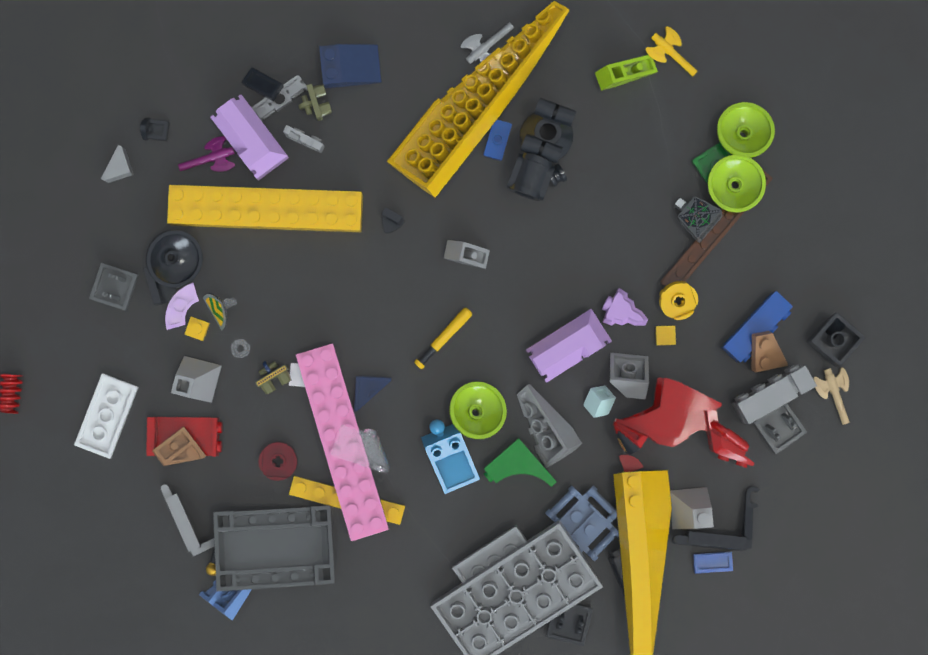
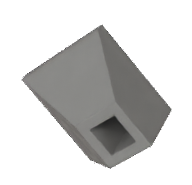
[171,356,222,403]

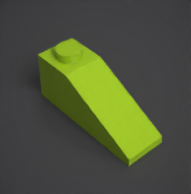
[595,55,658,91]

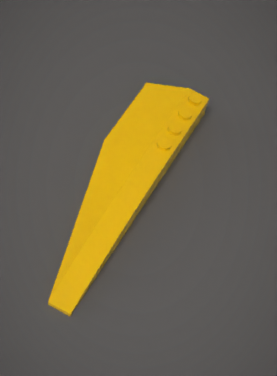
[387,1,569,198]

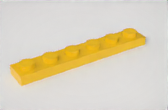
[289,476,405,525]

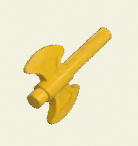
[645,26,698,77]

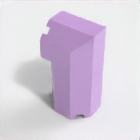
[210,95,289,181]
[525,309,612,383]

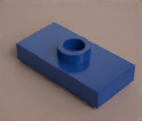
[483,120,512,161]

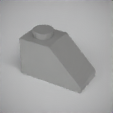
[444,240,490,269]

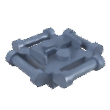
[545,485,619,562]

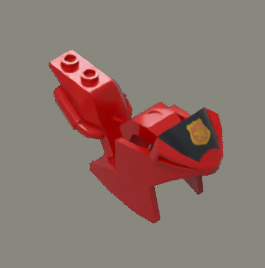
[613,377,754,468]

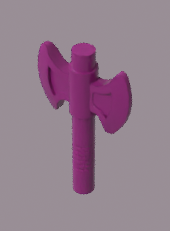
[178,136,235,172]

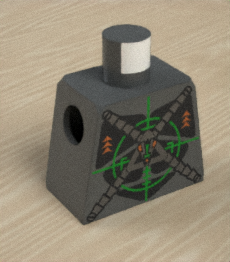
[674,197,723,243]

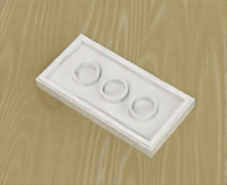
[74,373,139,459]

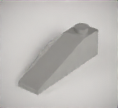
[517,384,582,468]

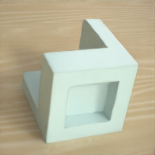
[584,385,616,418]

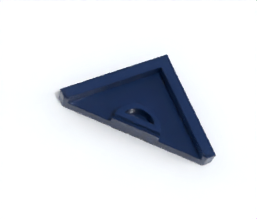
[354,376,392,411]

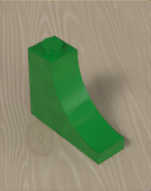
[484,438,556,487]

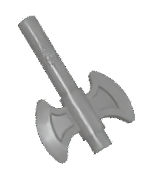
[460,22,514,64]

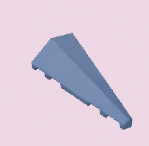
[199,580,252,620]

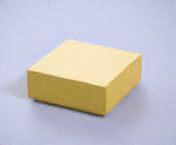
[655,326,676,346]

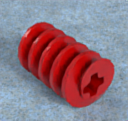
[0,373,23,414]

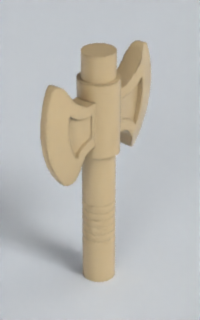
[813,367,850,425]

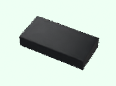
[241,67,284,102]

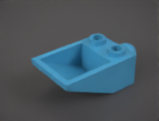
[421,419,480,494]

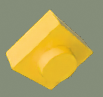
[184,317,210,341]

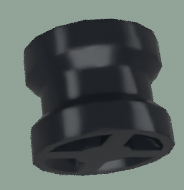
[550,164,567,187]

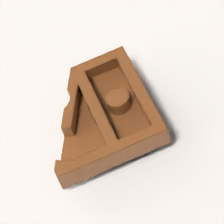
[751,331,788,373]
[152,427,206,466]

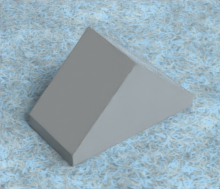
[101,145,134,183]

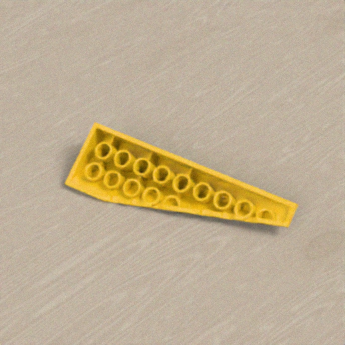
[613,470,672,655]

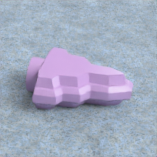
[602,288,648,326]

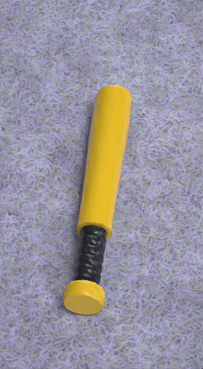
[414,308,472,369]

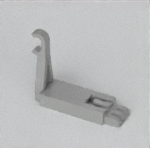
[161,484,214,556]

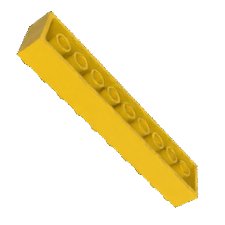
[167,185,363,232]

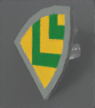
[203,293,237,331]

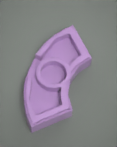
[165,283,199,330]

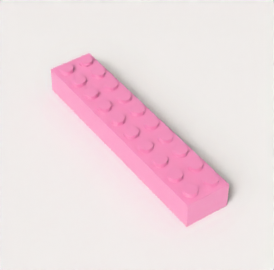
[296,343,389,541]

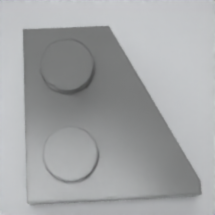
[283,125,325,154]

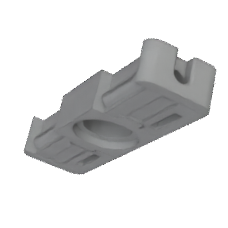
[252,75,308,122]

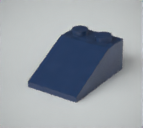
[319,44,382,89]

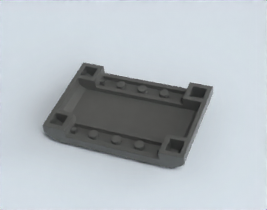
[213,505,335,592]

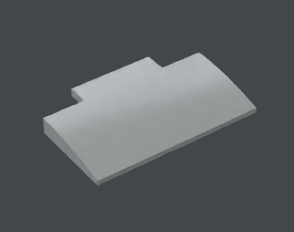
[431,520,603,655]

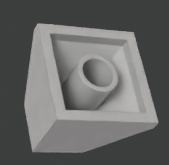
[610,353,649,399]
[670,487,714,529]

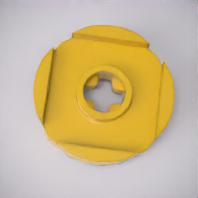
[659,281,698,320]

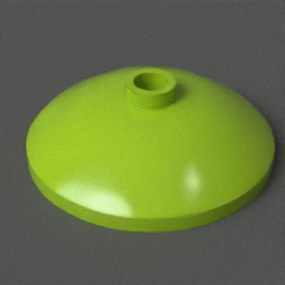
[717,102,775,158]
[708,155,766,213]
[449,382,507,439]

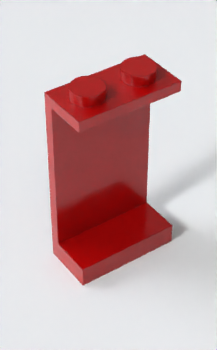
[146,417,223,457]

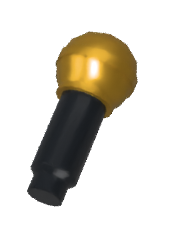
[206,548,216,576]

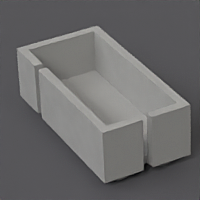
[731,364,817,424]

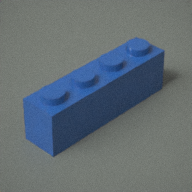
[721,291,793,363]

